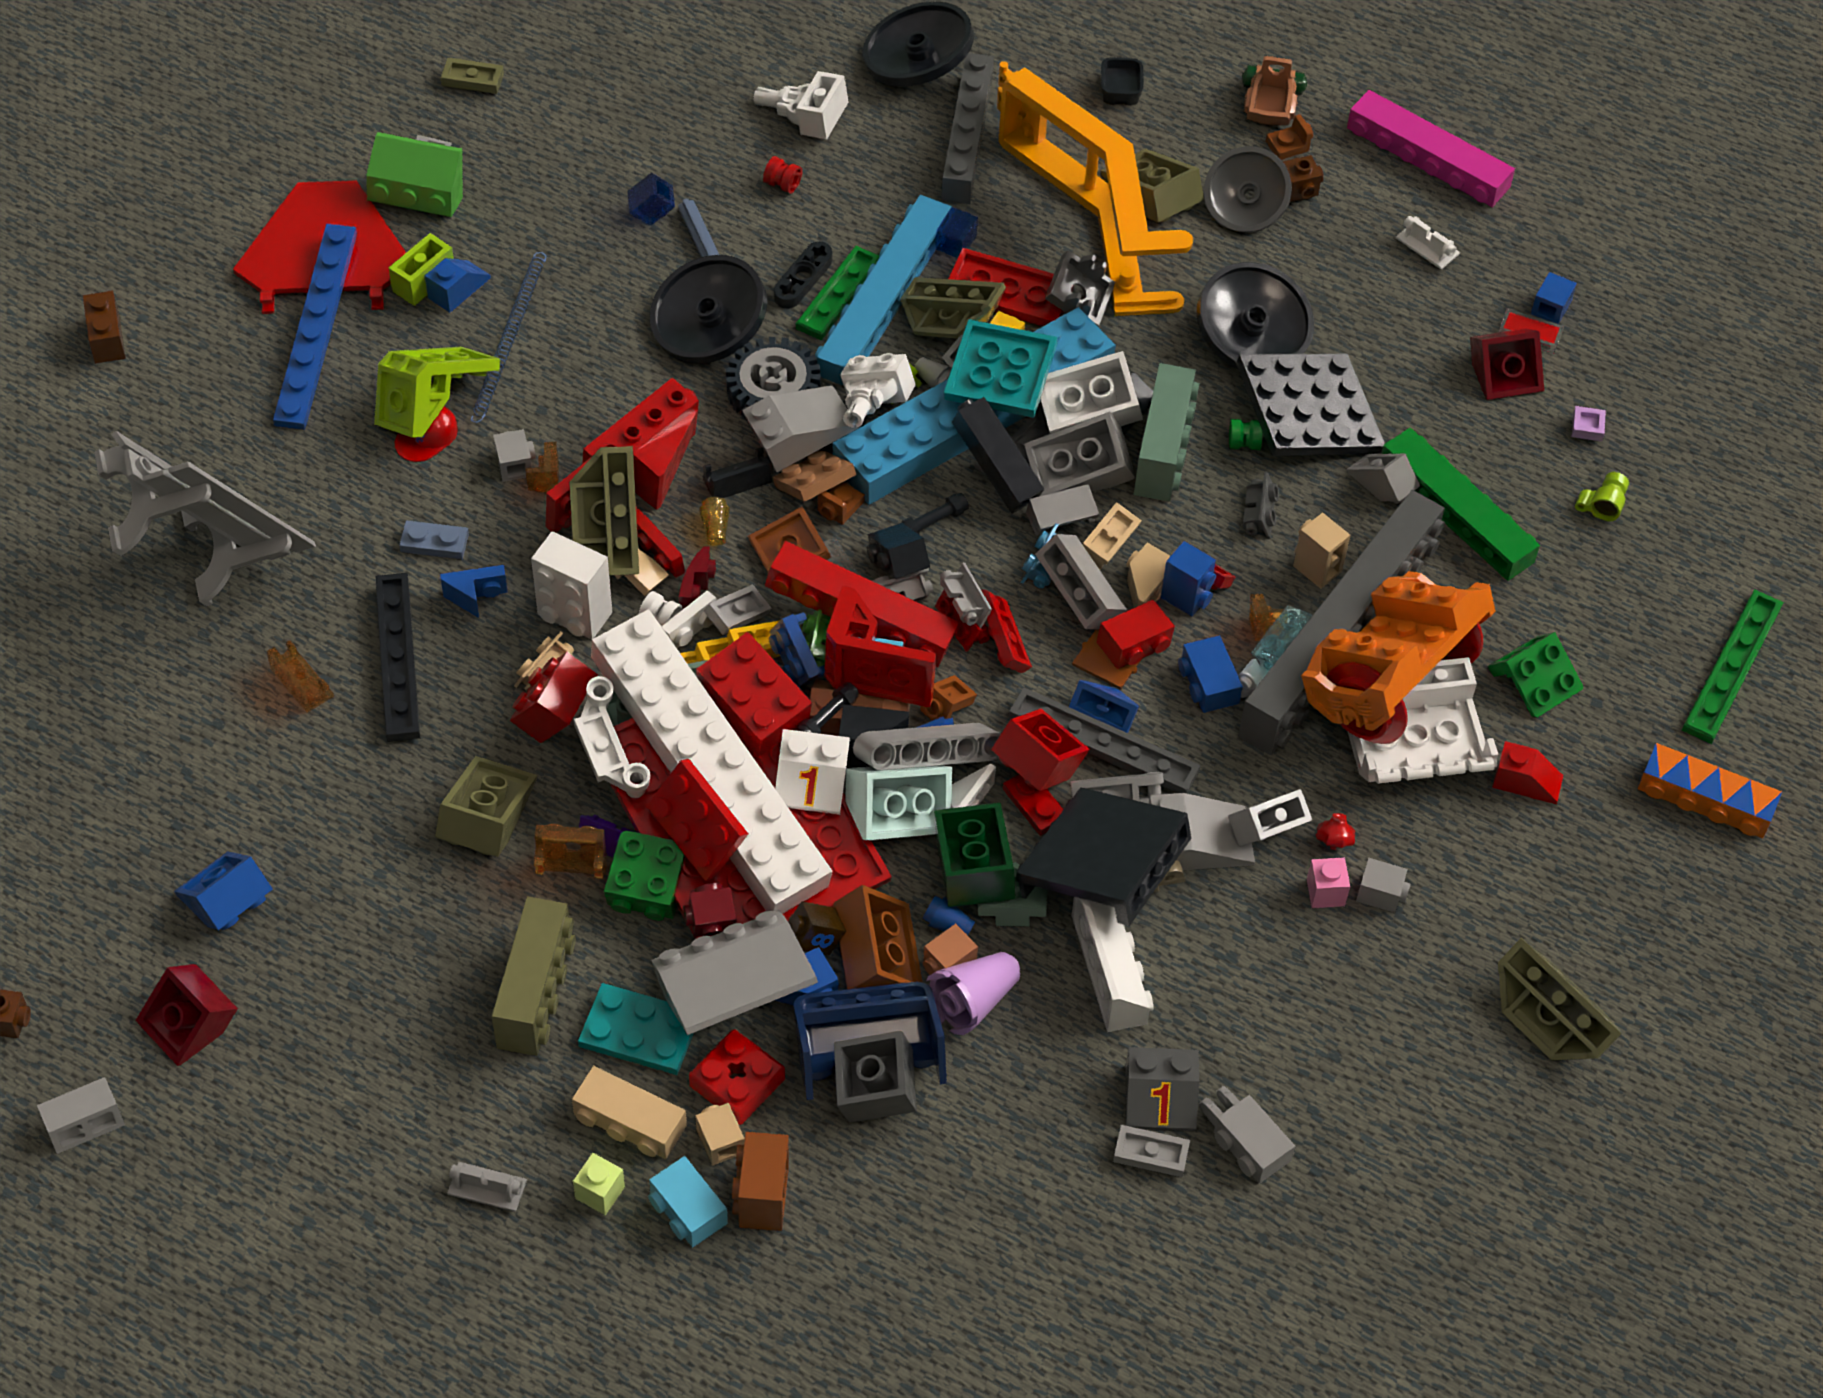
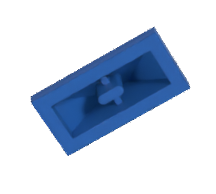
[1069,680,1139,733]

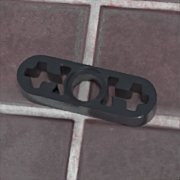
[774,242,833,309]

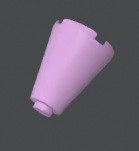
[926,952,1020,1035]

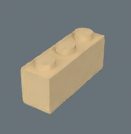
[572,1066,687,1159]

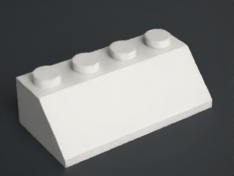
[1072,897,1153,1032]

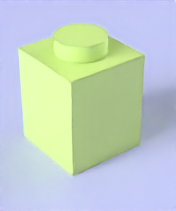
[573,1153,625,1215]

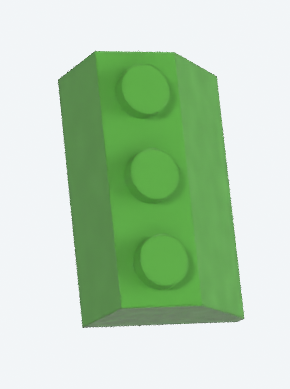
[366,132,463,217]

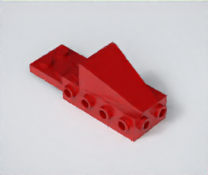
[545,378,699,533]

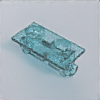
[1251,605,1313,670]

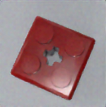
[689,1029,785,1125]

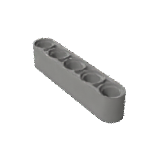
[853,723,1001,770]

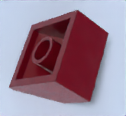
[1470,328,1545,400]
[135,964,238,1066]

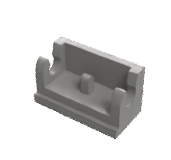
[1026,484,1099,536]
[37,1077,125,1154]

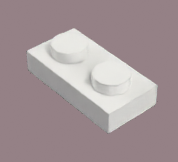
[661,591,716,648]

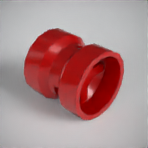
[763,156,803,194]

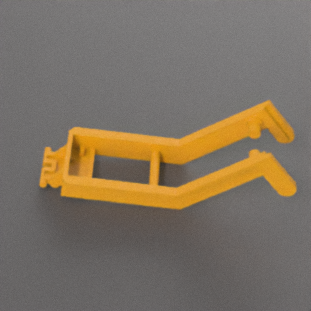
[997,61,1193,316]

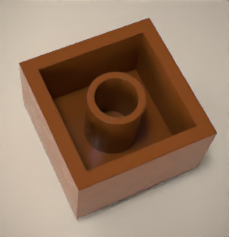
[732,1132,789,1231]

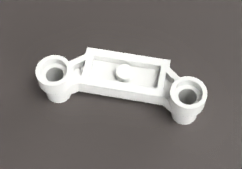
[574,676,650,798]

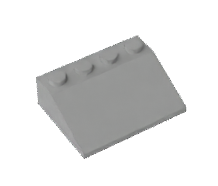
[651,910,818,1035]

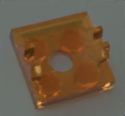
[534,824,607,879]

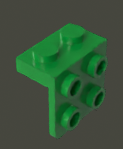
[604,831,685,921]

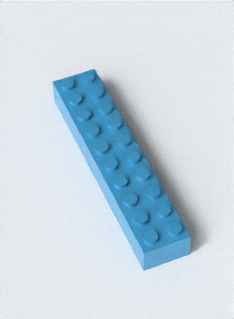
[833,307,1116,505]

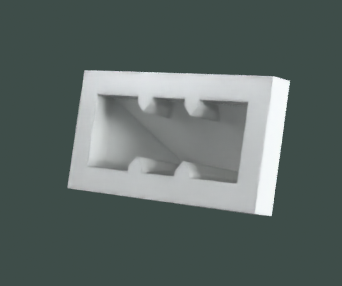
[951,764,996,808]

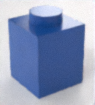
[1531,272,1577,325]

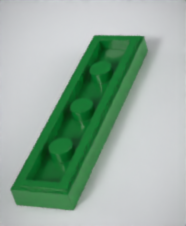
[796,246,879,341]

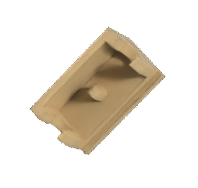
[1082,502,1142,570]

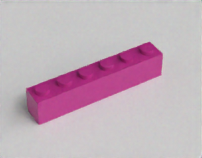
[1347,90,1515,207]

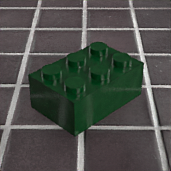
[934,802,1016,907]

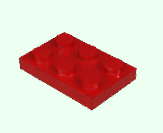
[647,759,749,881]

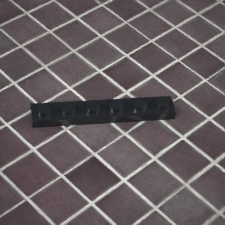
[375,573,421,742]

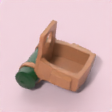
[1242,56,1307,125]

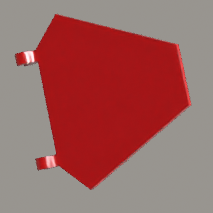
[233,180,406,314]

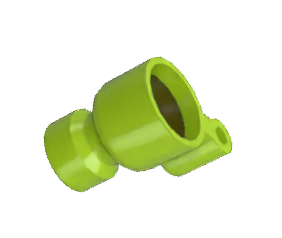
[1575,472,1629,521]

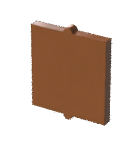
[1072,629,1140,690]

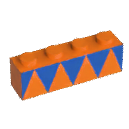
[1638,743,1782,838]

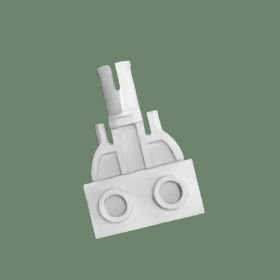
[754,71,848,139]
[840,353,916,428]

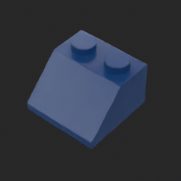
[174,851,273,930]

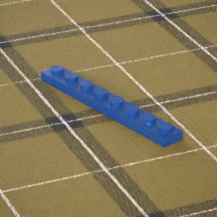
[273,224,357,430]

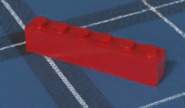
[765,541,960,667]

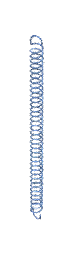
[471,252,547,423]

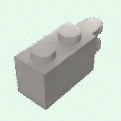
[1199,1086,1295,1184]

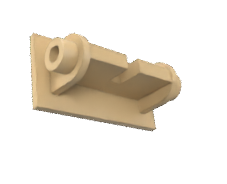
[514,631,574,692]

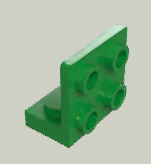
[1488,632,1584,718]

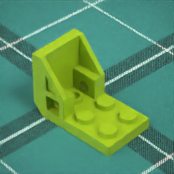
[374,347,500,438]

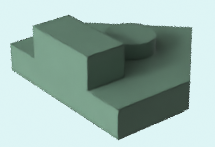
[978,862,1048,926]

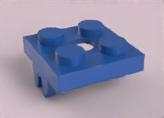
[769,612,825,688]

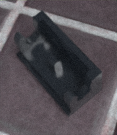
[703,447,772,501]

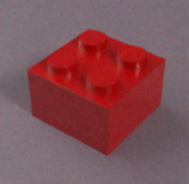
[510,652,598,743]
[991,708,1090,791]

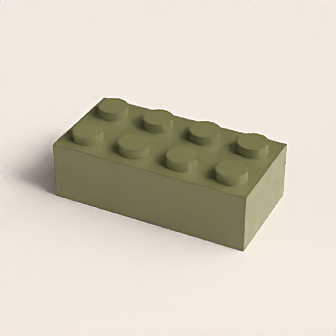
[492,896,576,1056]

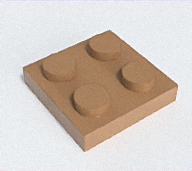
[772,451,857,502]

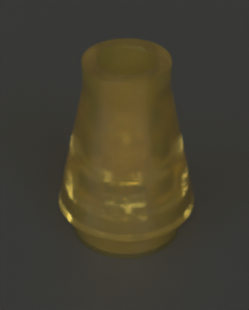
[699,497,730,546]

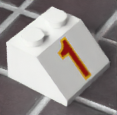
[775,729,850,815]

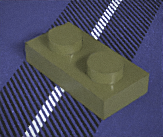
[441,58,504,94]

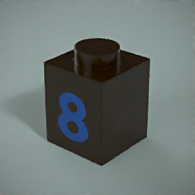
[788,901,846,956]

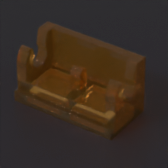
[266,640,334,713]

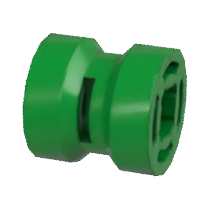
[1229,419,1263,450]

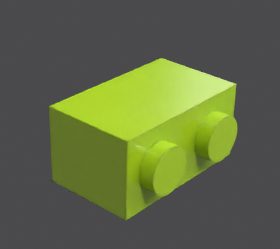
[389,233,454,306]

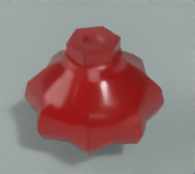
[1316,813,1356,850]

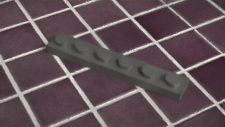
[1009,688,1201,794]

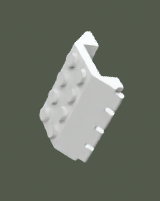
[1348,657,1498,784]

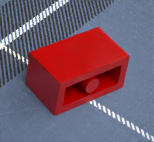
[1096,599,1175,669]

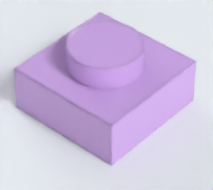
[1572,406,1606,441]

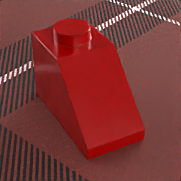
[1492,741,1563,805]

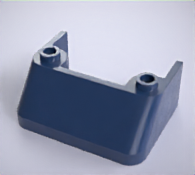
[794,982,947,1100]

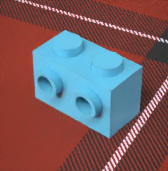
[648,1156,728,1248]

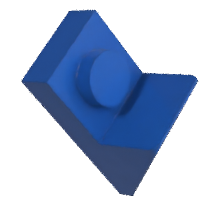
[440,565,508,617]

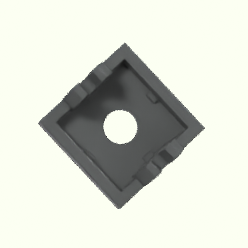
[1045,250,1115,326]

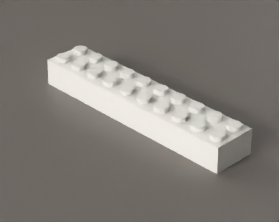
[591,609,833,914]

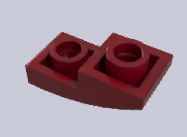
[679,546,716,609]

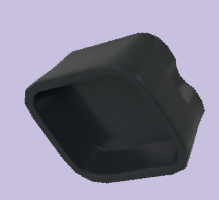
[1101,57,1144,106]

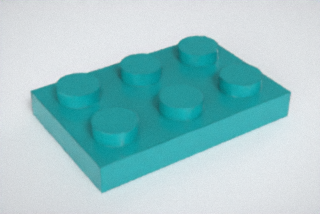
[578,983,694,1075]

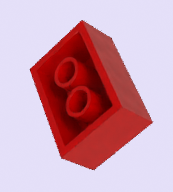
[696,632,812,757]

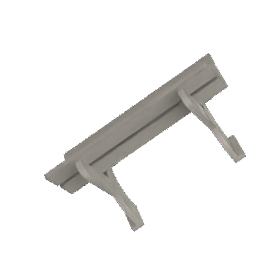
[94,431,316,606]

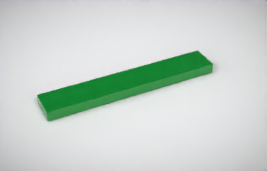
[1681,589,1784,744]

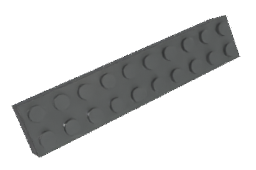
[1238,490,1445,755]

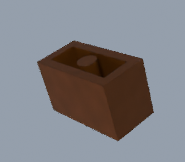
[83,290,126,364]

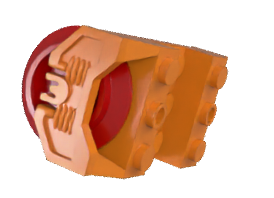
[1301,571,1496,744]

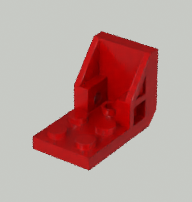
[825,586,936,708]

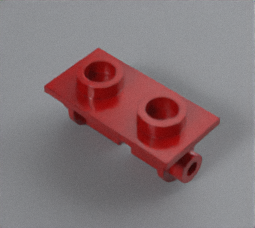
[935,590,990,652]

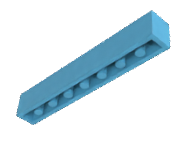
[815,195,952,386]

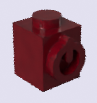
[683,883,736,937]

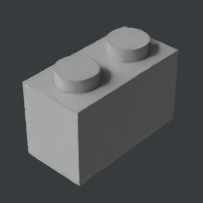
[1228,789,1312,847]

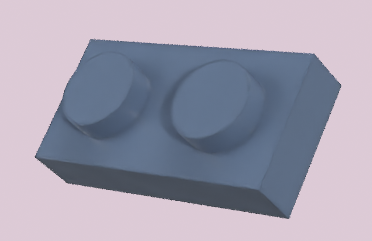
[399,520,469,559]

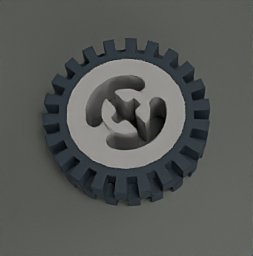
[726,337,821,420]

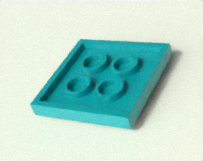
[944,319,1057,418]

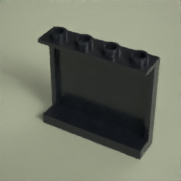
[1016,787,1192,926]

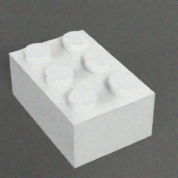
[531,531,612,640]

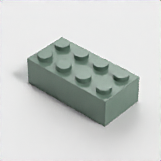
[1134,363,1200,502]

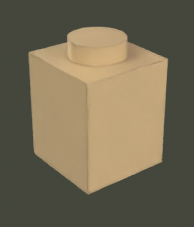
[696,1103,745,1166]

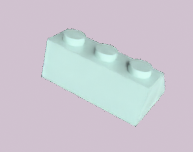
[845,765,952,840]

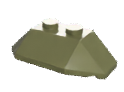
[900,277,1006,338]
[569,446,639,576]
[1498,938,1622,1061]

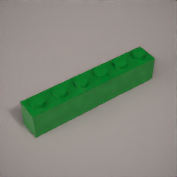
[1381,427,1540,581]

